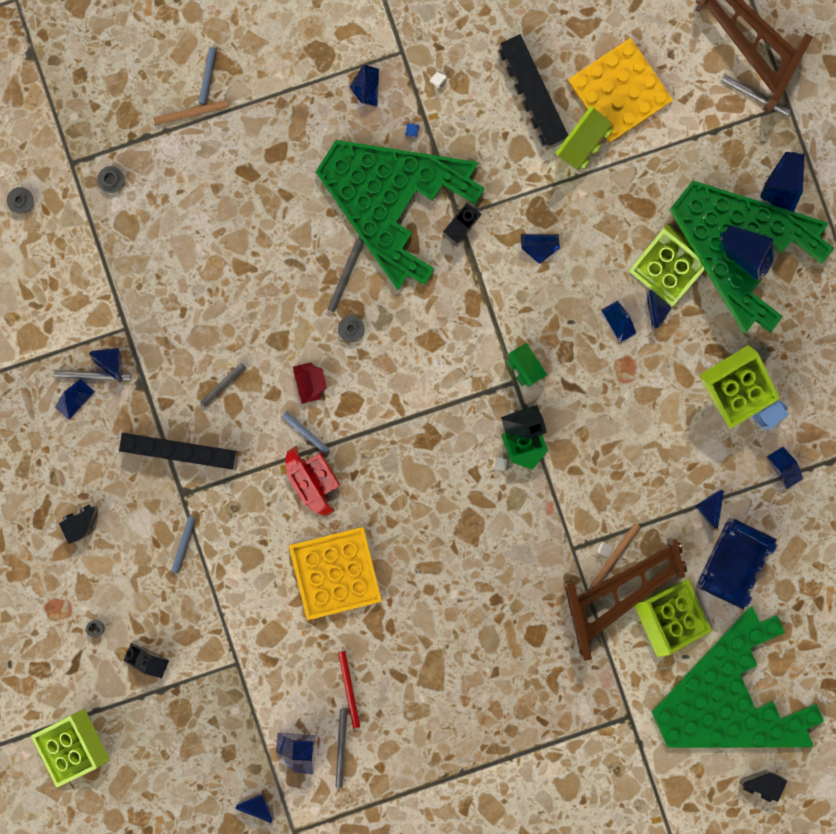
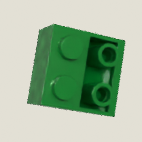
[506,343,547,388]

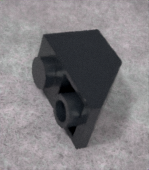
[442,203,482,247]
[501,405,547,439]
[59,505,98,544]
[123,643,169,678]
[739,770,787,802]

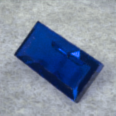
[349,65,379,107]
[521,234,560,264]
[646,290,671,330]
[601,300,637,343]
[55,379,95,420]
[695,490,724,529]

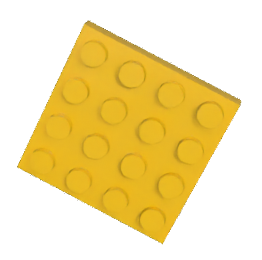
[567,38,673,143]
[289,527,382,620]

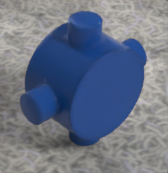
[404,123,419,138]

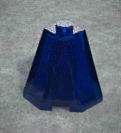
[760,152,805,212]
[720,225,774,280]
[276,733,316,774]

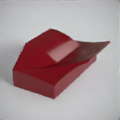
[293,362,327,404]

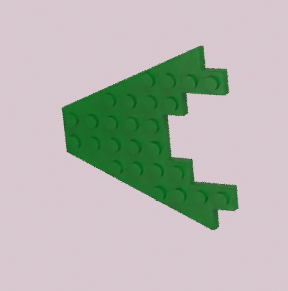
[315,140,485,290]
[669,180,834,334]
[651,606,824,748]

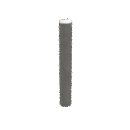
[200,363,246,407]

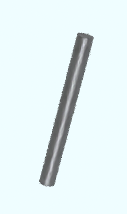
[721,74,791,117]
[327,239,363,312]
[54,370,131,381]
[335,709,347,788]

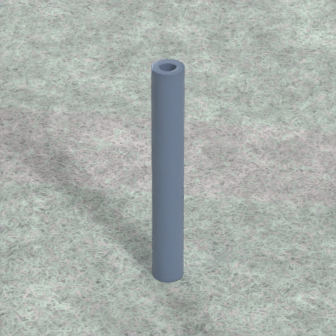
[199,47,217,105]
[282,411,330,454]
[171,516,196,573]

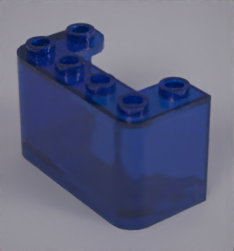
[696,518,777,610]

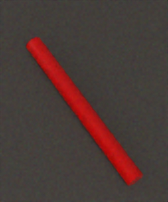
[338,651,361,728]

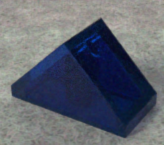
[89,348,123,383]
[766,446,803,489]
[235,791,274,823]

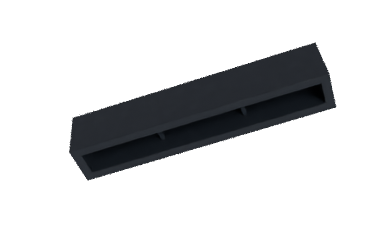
[498,34,568,150]
[119,433,239,470]

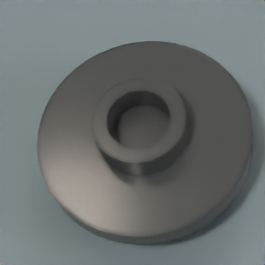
[97,166,124,193]
[7,187,34,214]
[338,315,365,342]

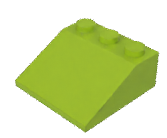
[555,106,614,171]
[629,223,705,307]
[698,345,780,429]
[634,579,712,657]
[31,708,110,788]

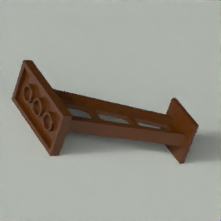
[695,0,813,113]
[564,538,687,661]

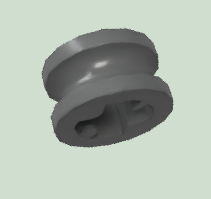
[86,620,105,638]

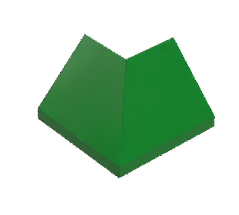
[501,433,548,470]

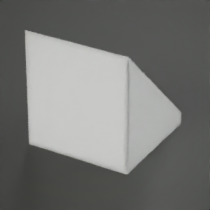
[430,72,447,88]
[494,457,508,471]
[597,542,613,558]

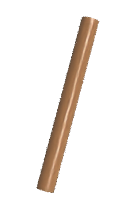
[153,100,229,125]
[590,523,641,587]

